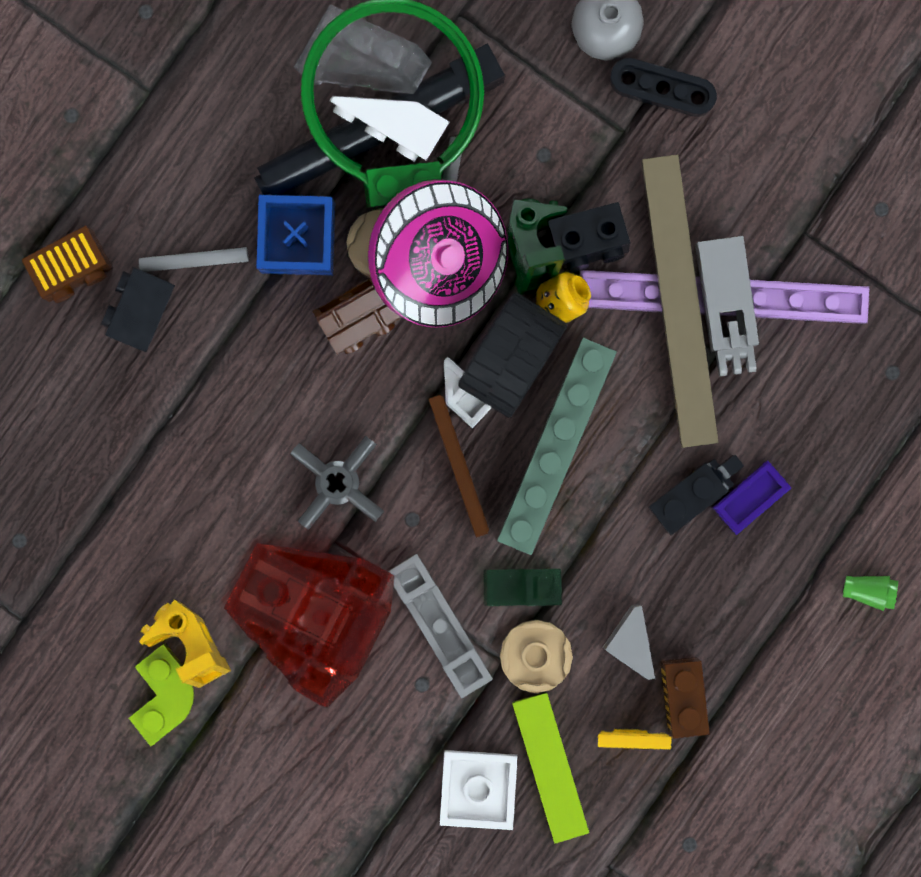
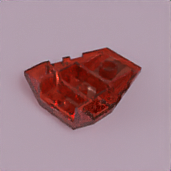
[224,543,395,708]

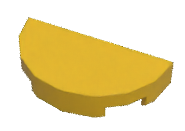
[598,729,671,750]

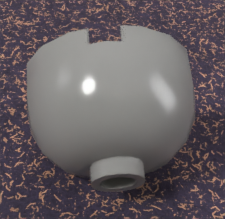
[571,0,644,61]

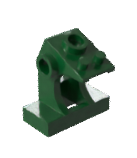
[506,198,567,295]

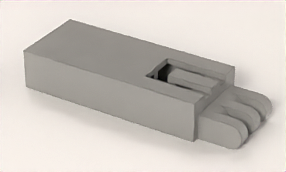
[695,236,759,376]

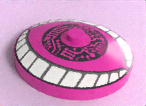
[368,180,508,328]

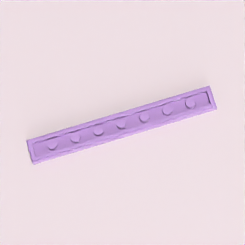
[580,270,869,324]

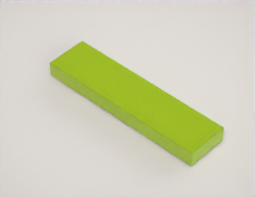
[512,691,589,844]

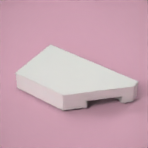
[444,357,492,429]

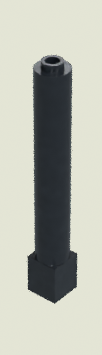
[254,43,505,195]

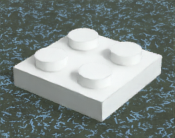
[440,750,517,830]

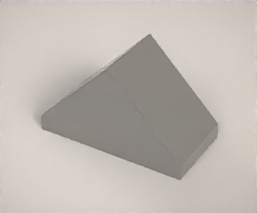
[603,604,655,680]

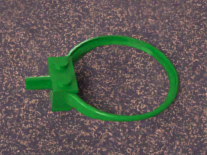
[301,0,484,207]

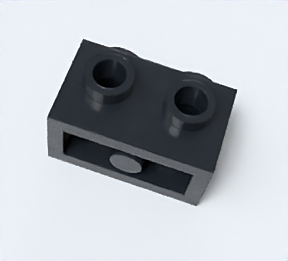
[548,202,631,272]
[101,266,175,352]

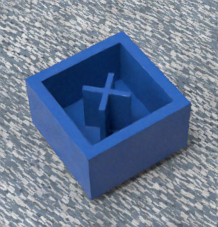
[257,195,335,275]

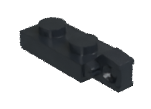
[648,455,744,536]

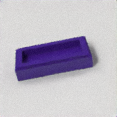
[711,460,791,535]

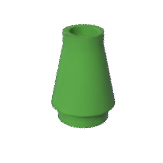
[843,575,898,611]

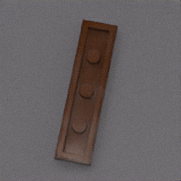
[429,395,489,538]

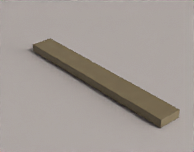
[641,155,719,448]

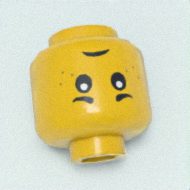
[536,272,591,323]

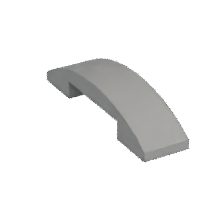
[386,554,493,699]

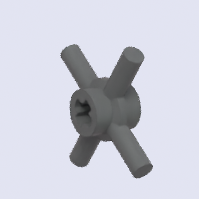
[290,436,384,530]

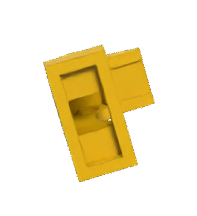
[139,600,231,688]

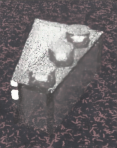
[294,4,432,94]

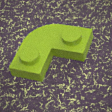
[128,643,194,747]

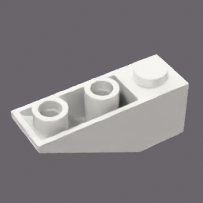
[330,96,449,162]

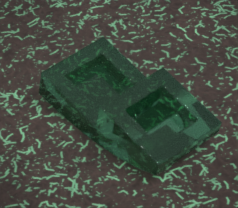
[483,568,562,606]

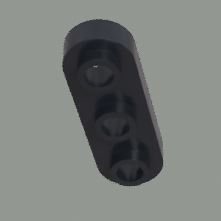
[610,58,717,117]

